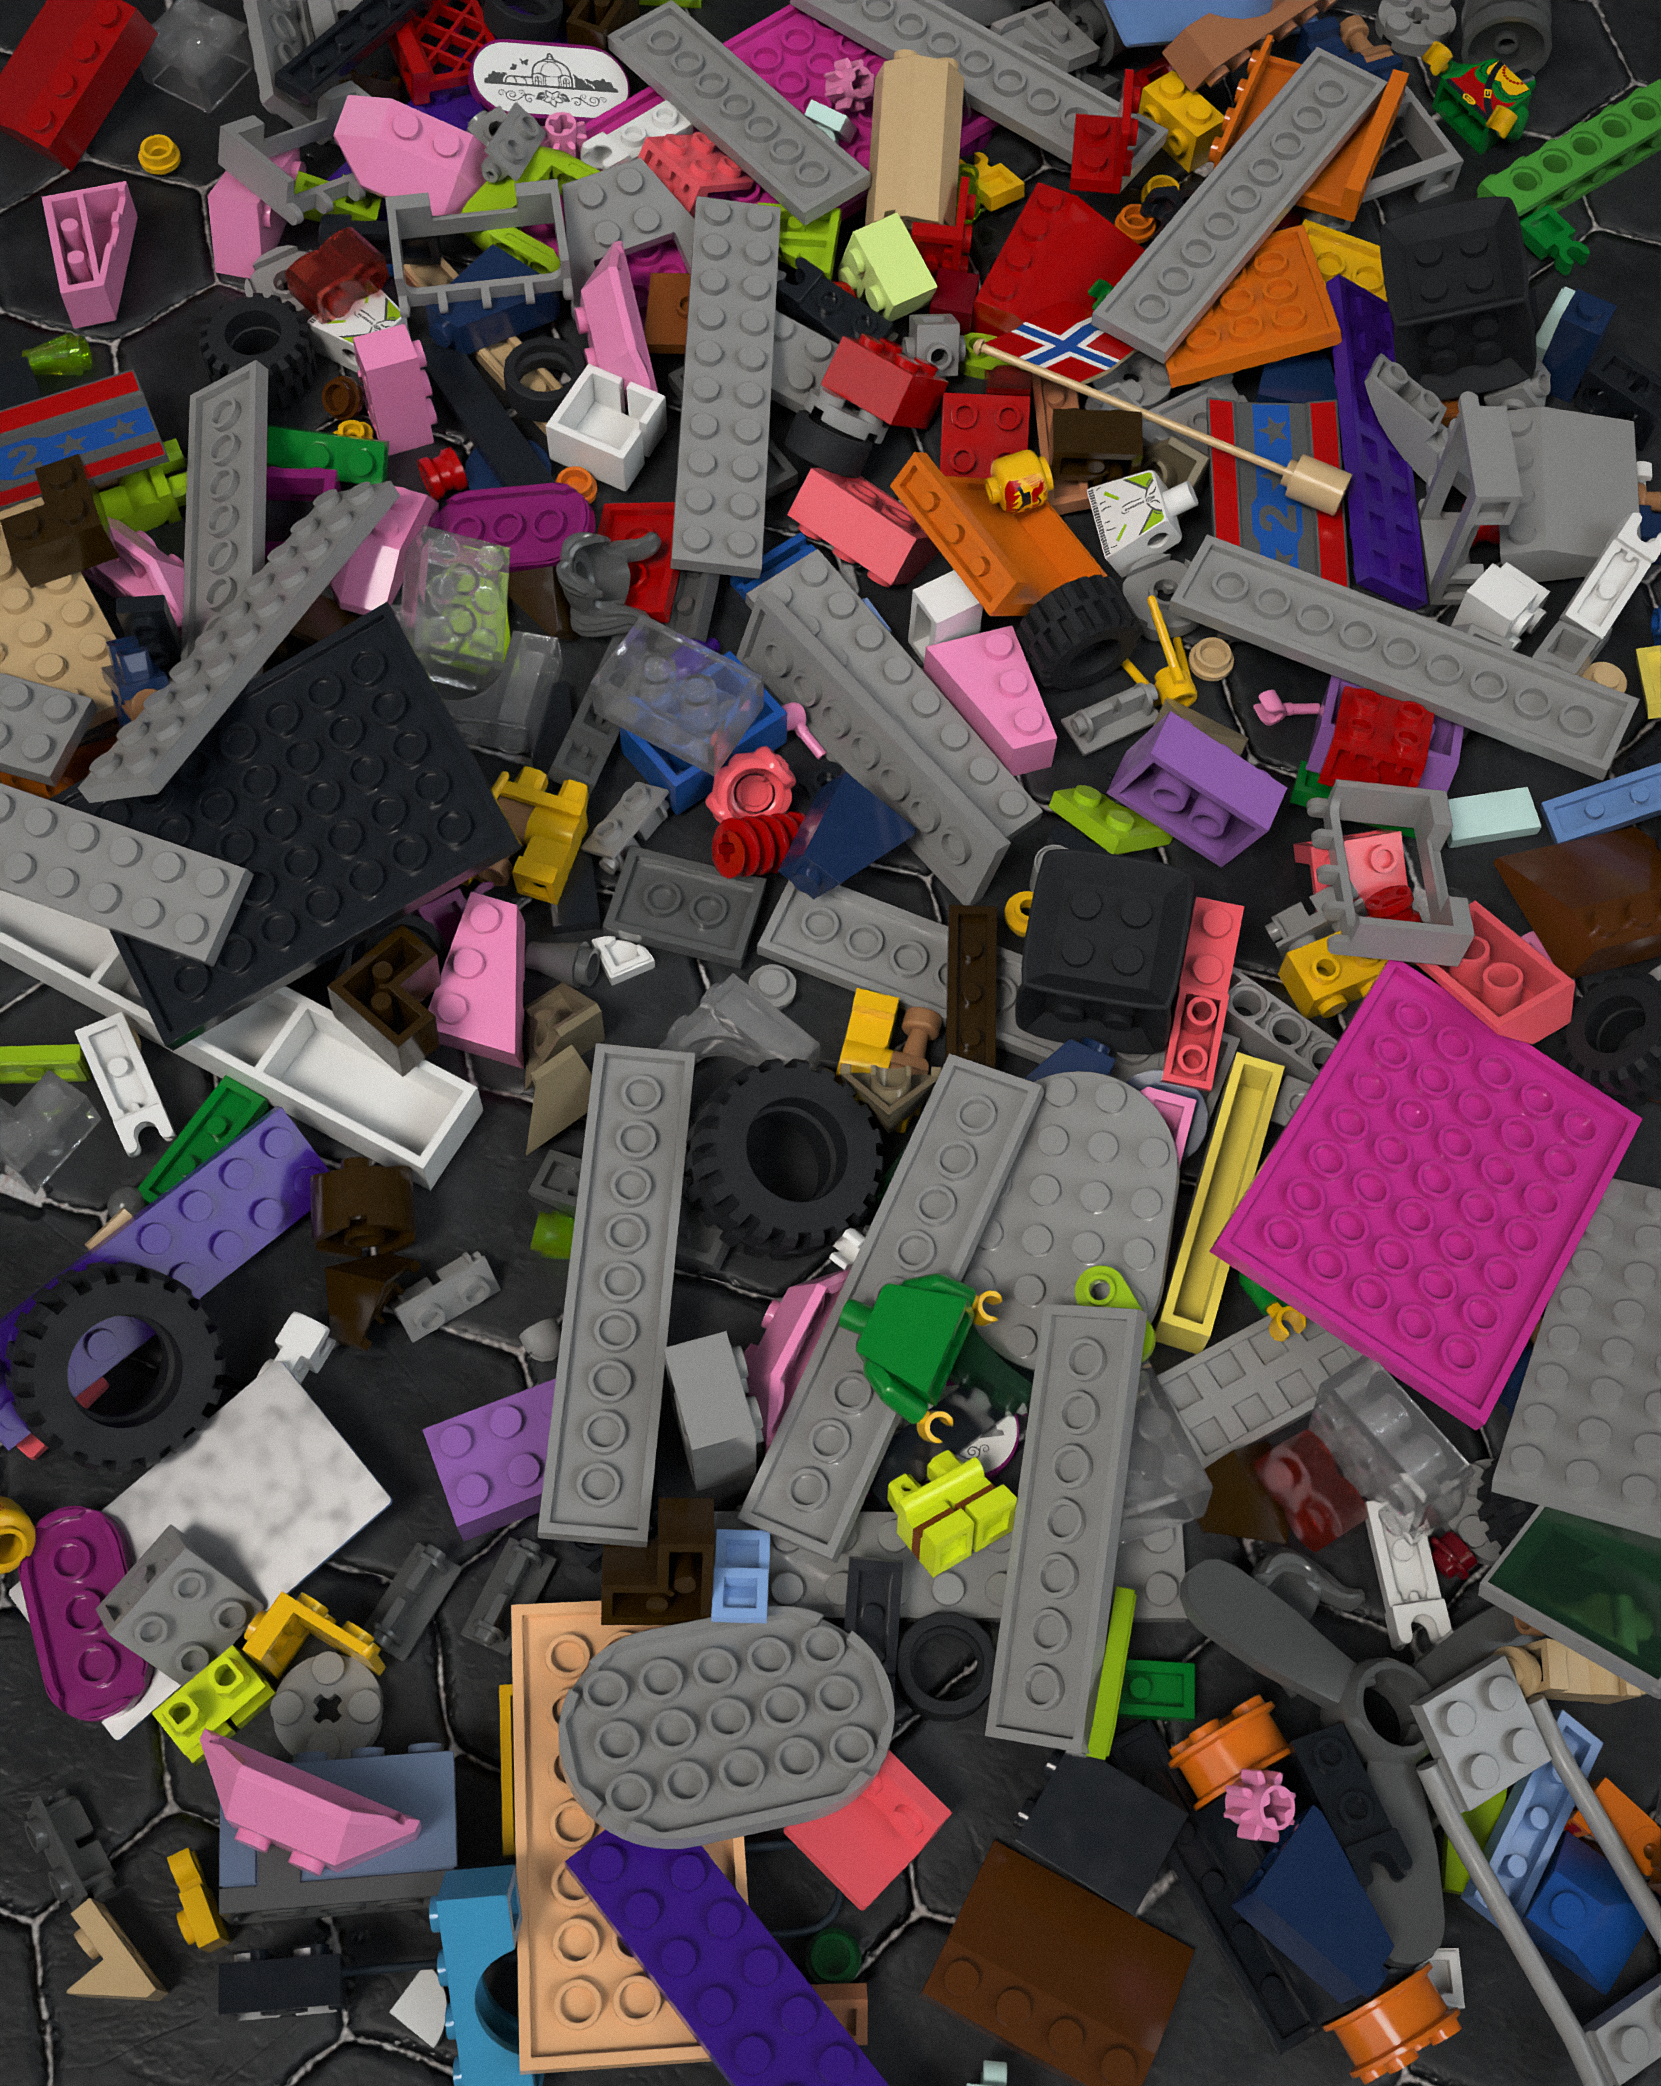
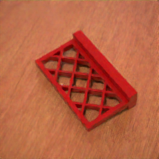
[387,0,495,106]

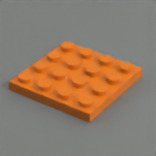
[1164,224,1342,388]

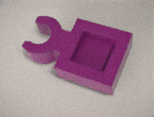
[413,881,495,948]

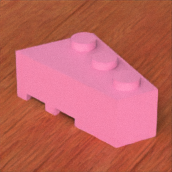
[208,138,306,279]
[42,181,138,329]
[353,324,438,456]
[923,625,1057,776]
[428,892,525,1069]

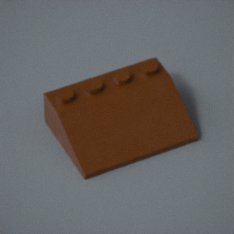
[1493,827,1661,979]
[918,1840,1195,2086]

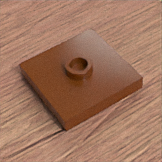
[644,273,690,354]

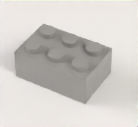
[664,1331,763,1492]

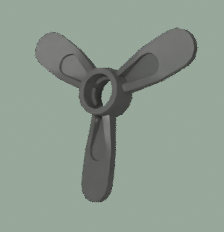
[1180,1559,1553,1968]

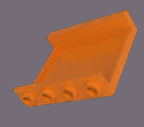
[1208,34,1409,222]
[890,452,1107,616]

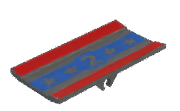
[0,369,170,511]
[1206,397,1350,642]

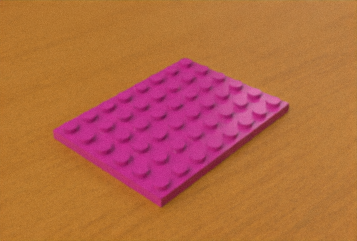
[1209,960,1643,1431]

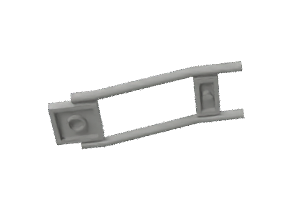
[1409,1655,1661,2086]

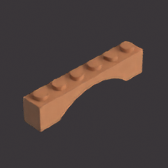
[1162,0,1338,92]

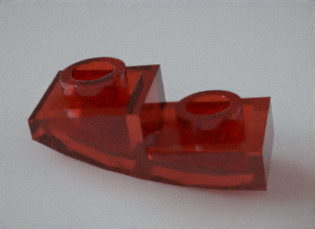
[982,365,1032,396]

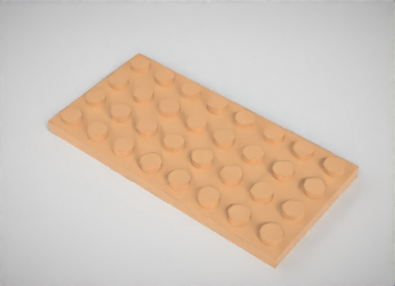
[511,1601,748,2075]

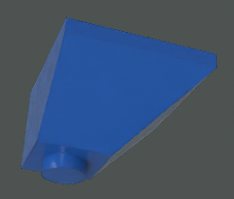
[1521,1830,1661,1995]

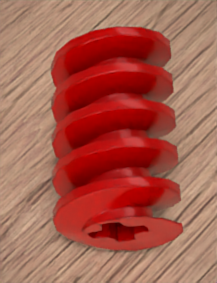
[712,811,806,879]

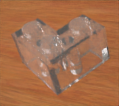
[0,1070,101,1194]

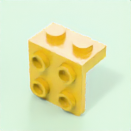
[242,1591,386,1680]

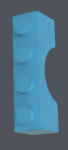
[429,1865,545,2086]

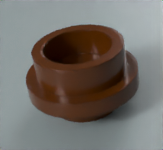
[322,376,363,421]

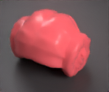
[705,745,796,823]

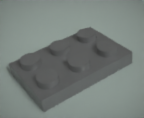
[603,845,767,969]

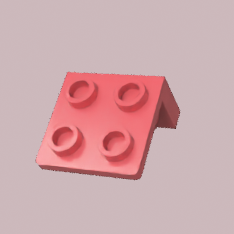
[637,132,754,218]
[1293,829,1408,934]
[783,1750,952,1911]

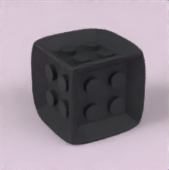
[1380,196,1537,401]
[1015,849,1194,1054]

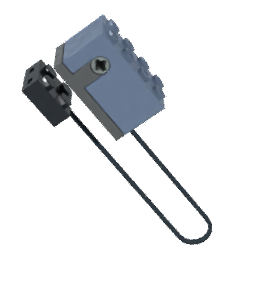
[218,1743,844,2022]

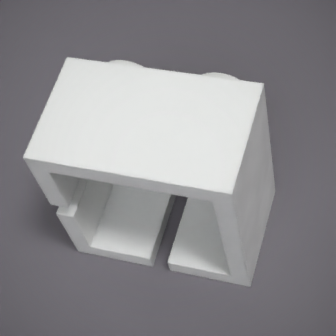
[546,363,667,492]

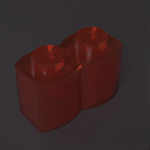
[284,227,389,324]
[1254,1429,1368,1553]

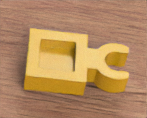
[958,152,1025,212]
[167,1847,231,1953]

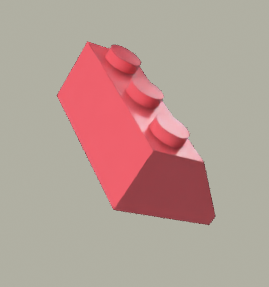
[787,468,940,587]
[1414,900,1575,1045]

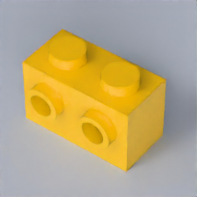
[1138,70,1224,173]
[1278,931,1388,1020]

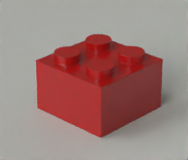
[821,333,949,429]

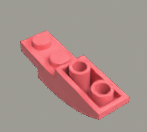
[1161,896,1244,1092]

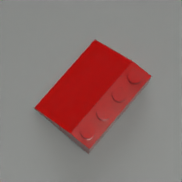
[0,0,158,172]
[971,182,1145,337]

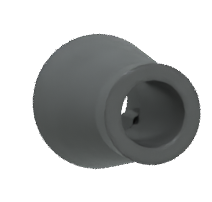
[525,941,600,989]

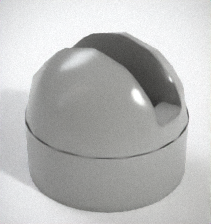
[519,1318,562,1362]

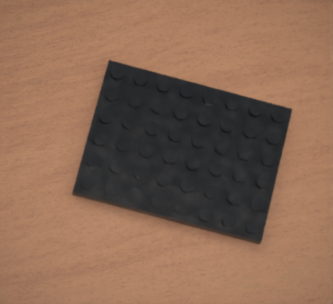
[48,602,523,1051]

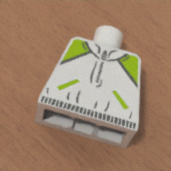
[307,274,410,373]
[1087,470,1198,577]

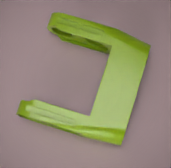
[461,145,600,274]

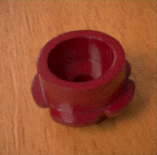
[1430,1531,1478,1580]

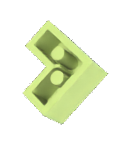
[837,212,938,322]

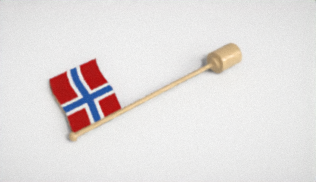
[973,301,1353,516]

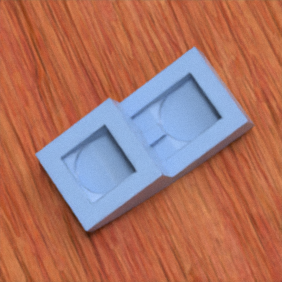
[711,1529,770,1624]

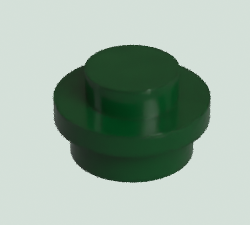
[805,1928,861,1984]

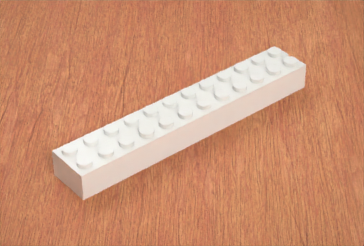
[0,890,483,1191]

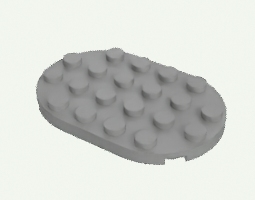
[961,1071,1180,1372]
[559,1606,895,1849]

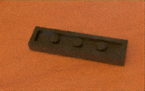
[945,905,997,1069]

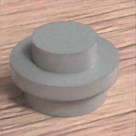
[748,964,796,1011]

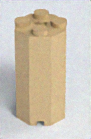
[865,49,964,236]

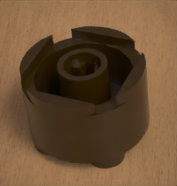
[310,1157,416,1258]

